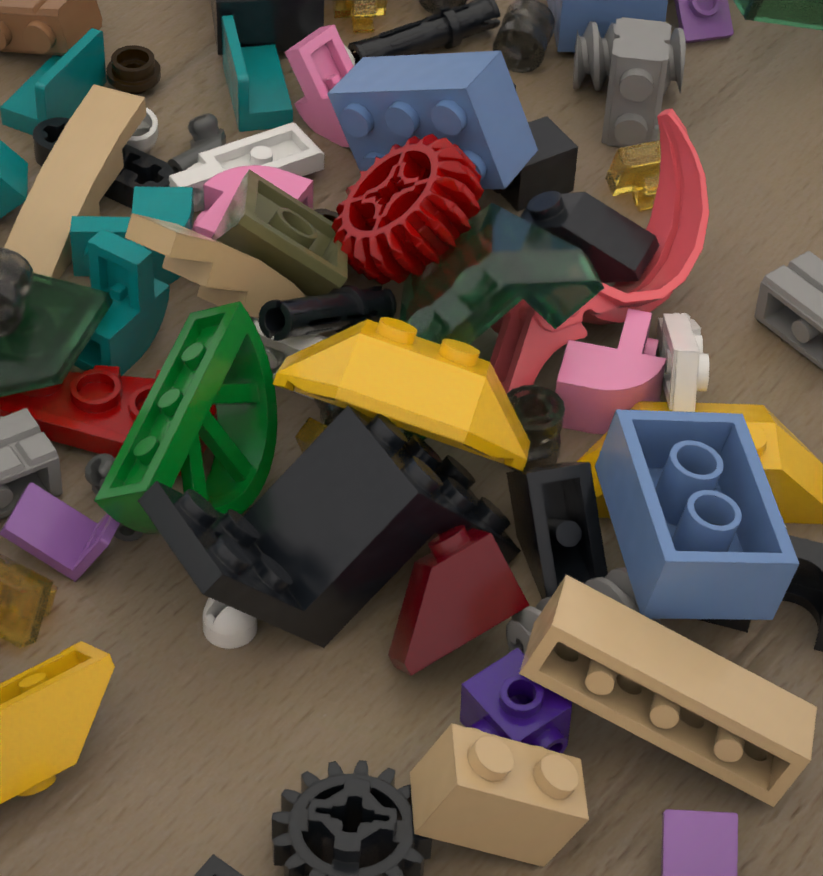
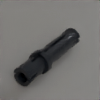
[348,0,500,65]
[258,285,397,341]

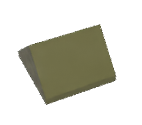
[212,169,348,296]

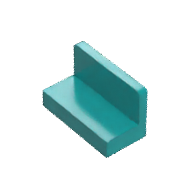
[222,15,293,132]
[0,28,107,135]

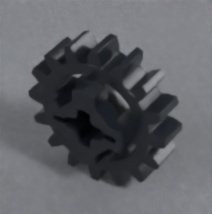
[272,760,432,876]

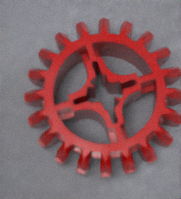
[331,134,484,285]

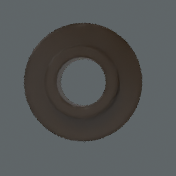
[106,45,161,94]

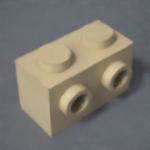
[410,723,589,867]

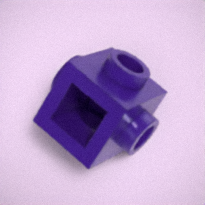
[460,648,572,753]

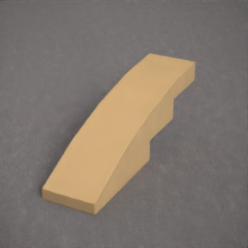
[0,84,147,294]
[125,213,307,318]

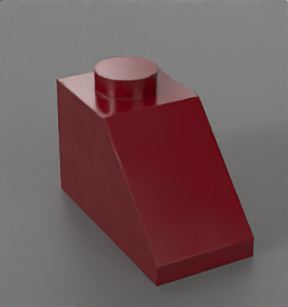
[388,525,530,676]

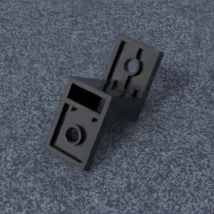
[138,405,521,648]

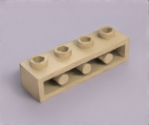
[519,575,817,807]

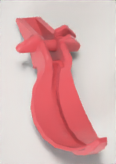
[485,108,709,406]

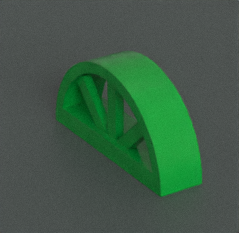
[94,301,278,534]

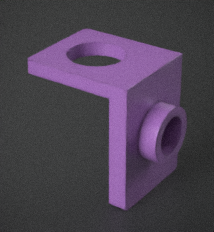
[674,0,734,43]
[0,482,120,582]
[661,809,738,876]

